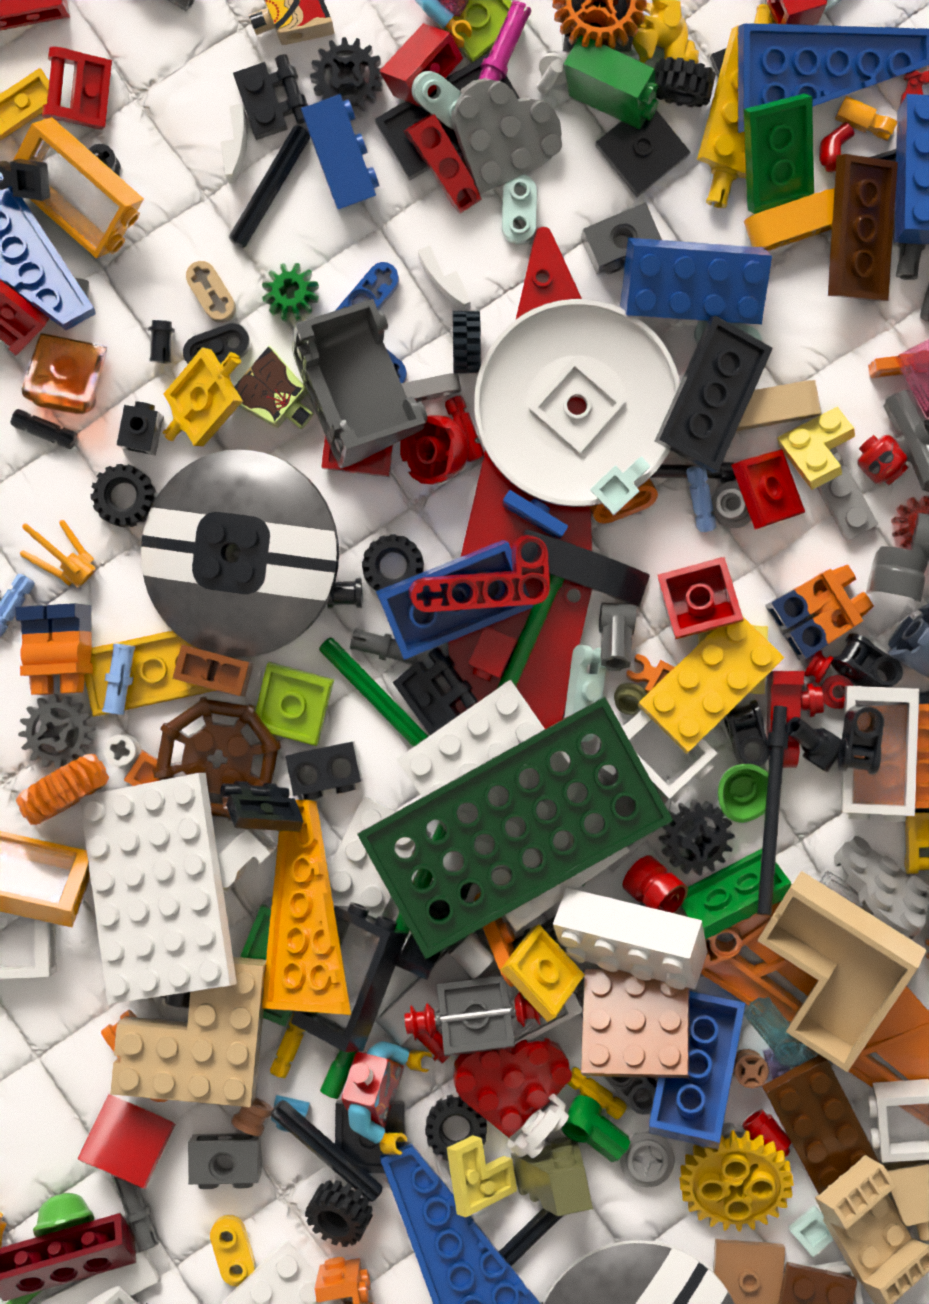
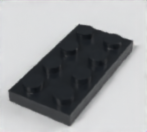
[375,53,520,181]
[654,315,773,473]

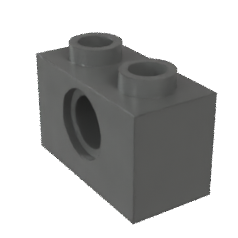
[580,202,662,275]
[188,1133,262,1189]

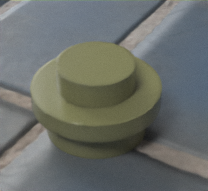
[614,683,647,715]

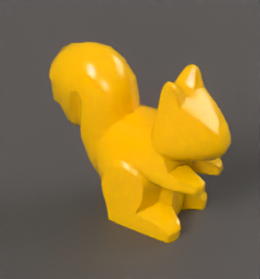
[632,0,699,64]

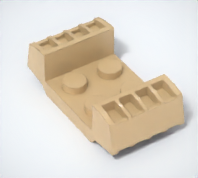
[815,1155,929,1304]

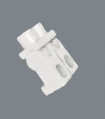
[218,829,277,895]

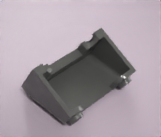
[292,299,427,468]

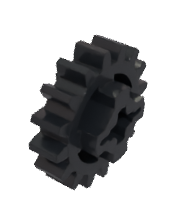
[310,37,383,112]
[658,799,735,876]

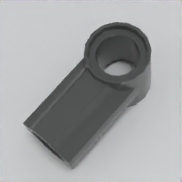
[599,602,636,671]

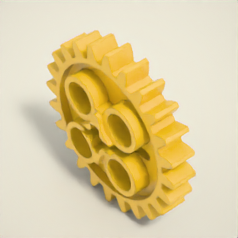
[679,1130,794,1232]

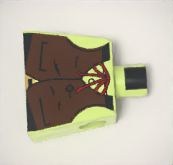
[234,346,314,429]

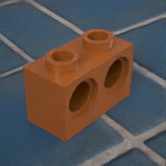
[172,645,254,697]

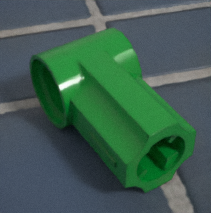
[561,1095,631,1163]

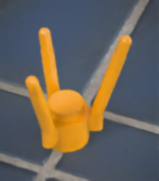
[20,520,96,588]

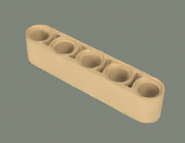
[737,380,822,431]

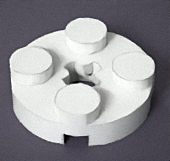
[507,1094,569,1159]

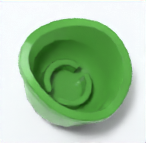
[717,764,768,823]
[33,1193,95,1237]

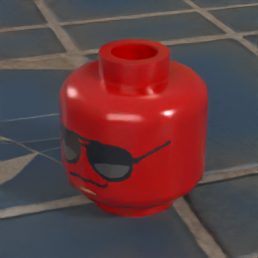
[857,434,909,486]

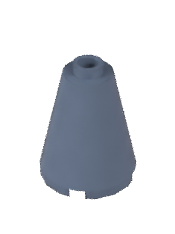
[887,604,929,678]

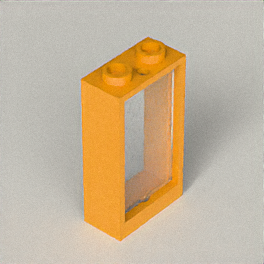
[13,117,144,259]
[0,831,90,928]

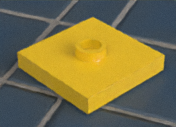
[500,924,585,1022]

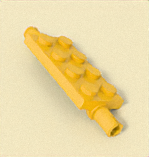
[697,4,775,209]

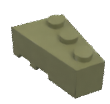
[511,1137,593,1216]

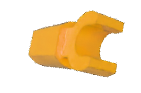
[835,96,898,141]

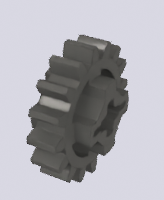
[18,694,96,769]

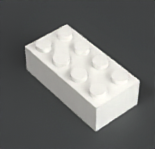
[553,887,707,990]

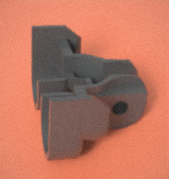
[865,513,929,602]

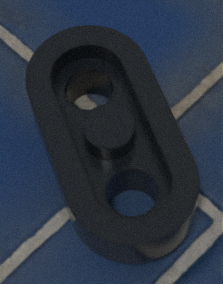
[183,323,251,364]

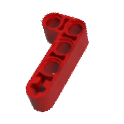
[409,535,550,612]

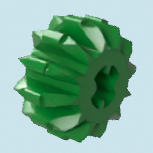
[262,263,320,322]

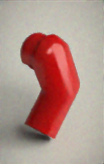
[819,122,855,173]

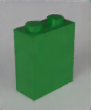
[564,35,659,129]

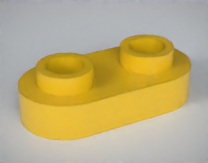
[210,1215,256,1287]

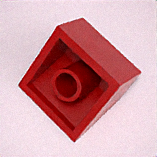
[657,556,744,640]

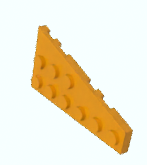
[262,800,351,1015]

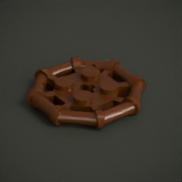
[153,696,282,821]

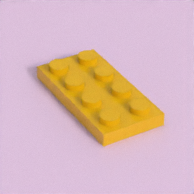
[637,617,785,754]

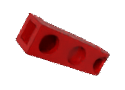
[403,114,482,214]
[767,671,805,768]

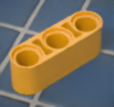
[743,188,835,251]

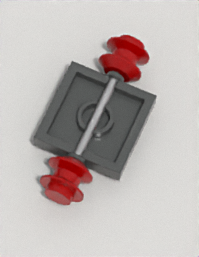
[404,976,543,1056]

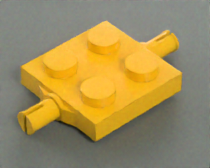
[162,348,243,447]

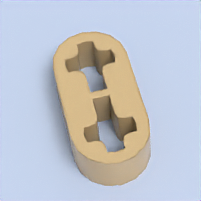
[186,260,236,323]

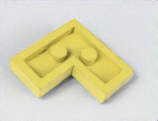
[777,407,856,490]
[447,1135,517,1218]

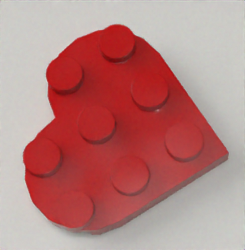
[453,1038,572,1138]

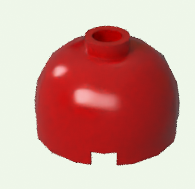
[400,415,469,485]

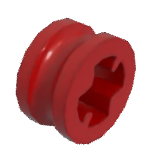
[804,650,834,684]

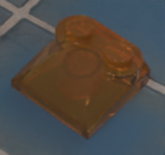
[21,333,108,414]

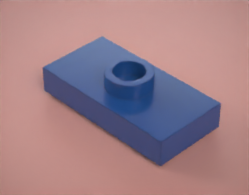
[502,490,568,539]

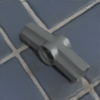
[883,389,929,492]

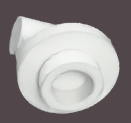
[537,53,567,94]

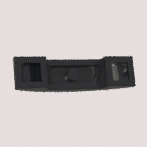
[521,529,650,607]

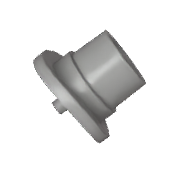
[712,481,751,528]

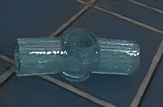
[744,997,833,1068]

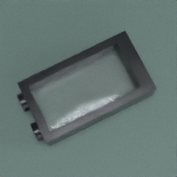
[291,902,408,1052]

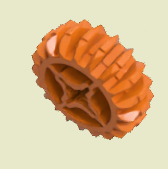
[552,0,647,50]
[16,754,109,825]

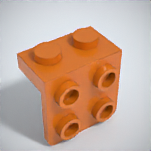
[314,1257,374,1304]

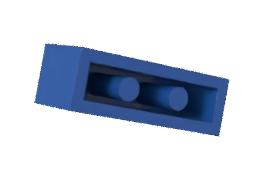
[301,94,380,210]

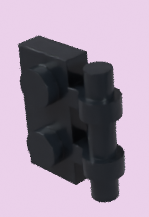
[233,54,308,140]
[392,647,478,735]
[220,781,304,832]

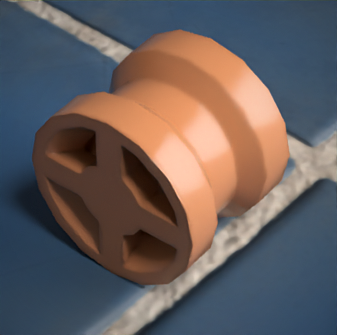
[733,1049,769,1089]
[231,1098,273,1136]

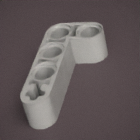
[375,932,495,1046]

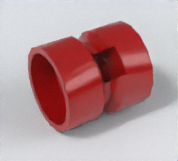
[622,855,688,913]

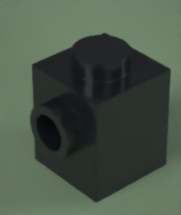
[116,401,164,456]

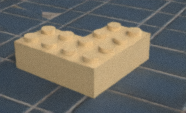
[757,871,926,1072]
[110,957,266,1107]

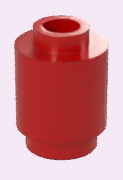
[741,1109,791,1158]

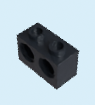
[285,741,363,800]

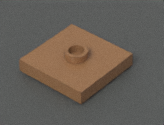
[713,1239,785,1304]

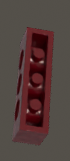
[0,1213,136,1302]

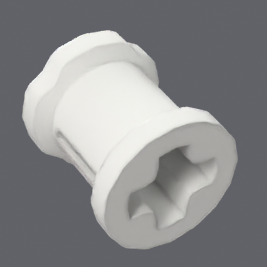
[104,734,142,766]

